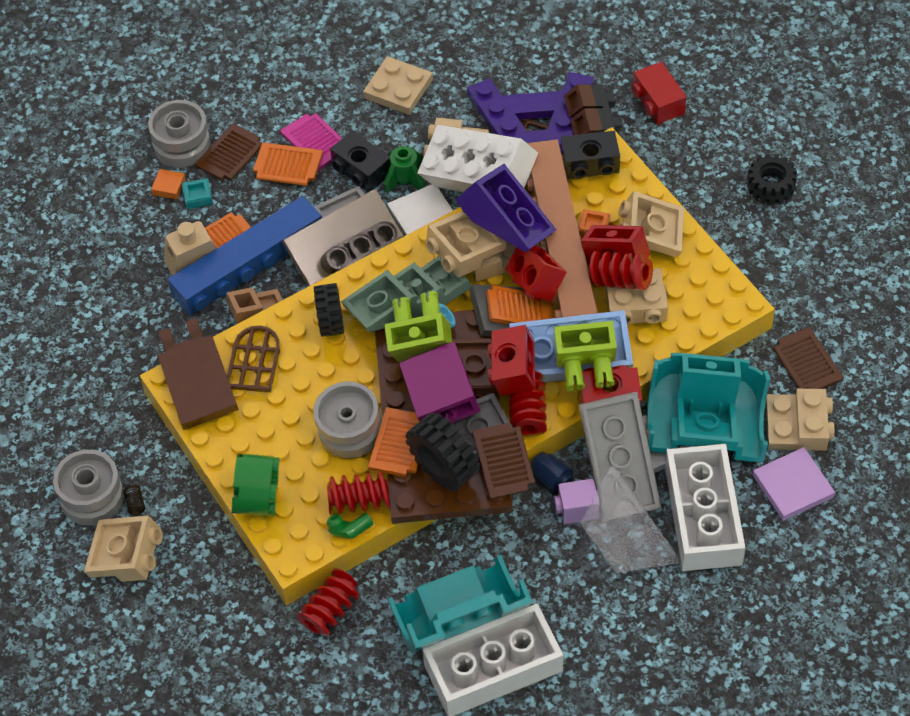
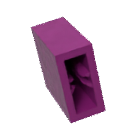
[399,342,481,424]

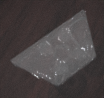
[580,466,681,573]

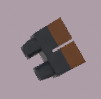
[563,84,623,135]

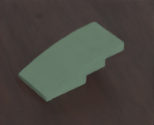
[341,256,471,332]

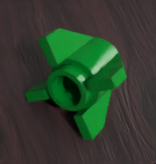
[383,146,425,193]

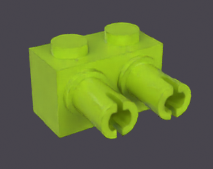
[385,291,453,362]
[553,321,617,391]

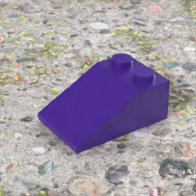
[455,164,557,252]

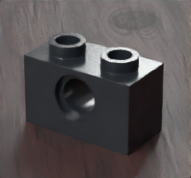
[330,130,390,192]
[561,130,620,179]

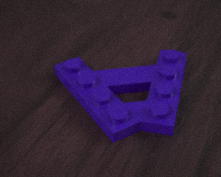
[467,72,594,151]

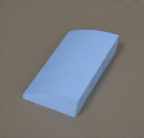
[509,310,633,383]

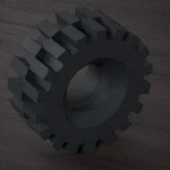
[405,412,480,492]

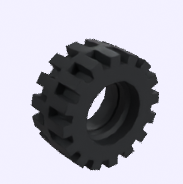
[747,154,797,205]
[314,283,344,337]

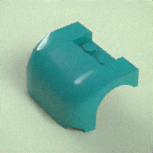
[646,353,770,463]
[388,555,533,653]

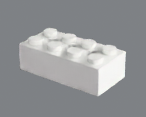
[418,125,538,192]
[665,444,745,571]
[423,603,563,716]

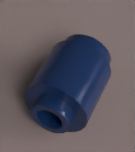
[530,452,574,493]

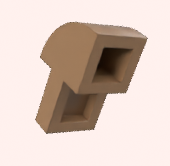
[226,287,283,324]

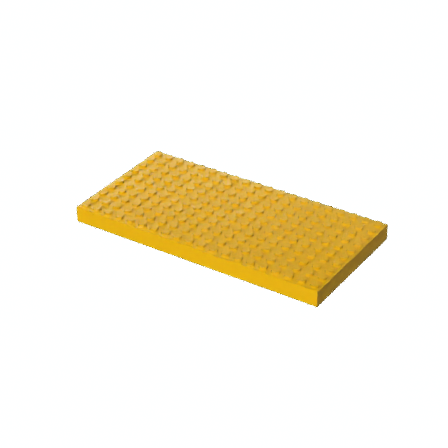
[140,127,775,606]

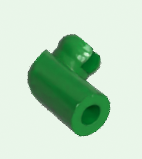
[326,513,374,539]

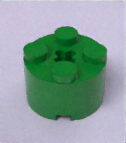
[232,453,280,516]

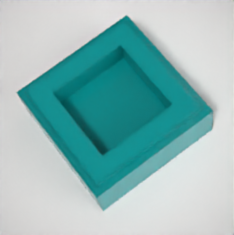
[182,178,213,209]

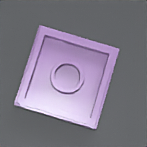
[753,447,835,521]

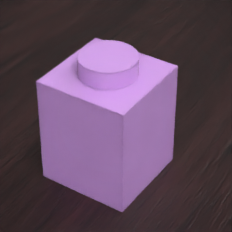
[553,478,599,524]

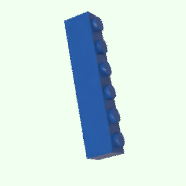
[168,196,322,316]

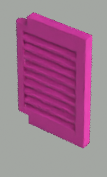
[280,113,342,171]

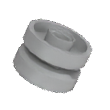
[148,100,211,168]
[314,381,382,458]
[53,450,124,526]

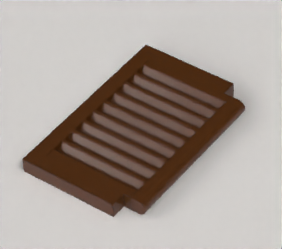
[195,123,262,181]
[773,327,844,389]
[472,423,535,500]

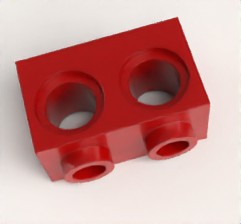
[505,245,567,302]

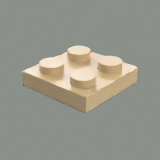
[363,56,433,115]

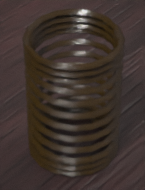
[123,484,146,515]

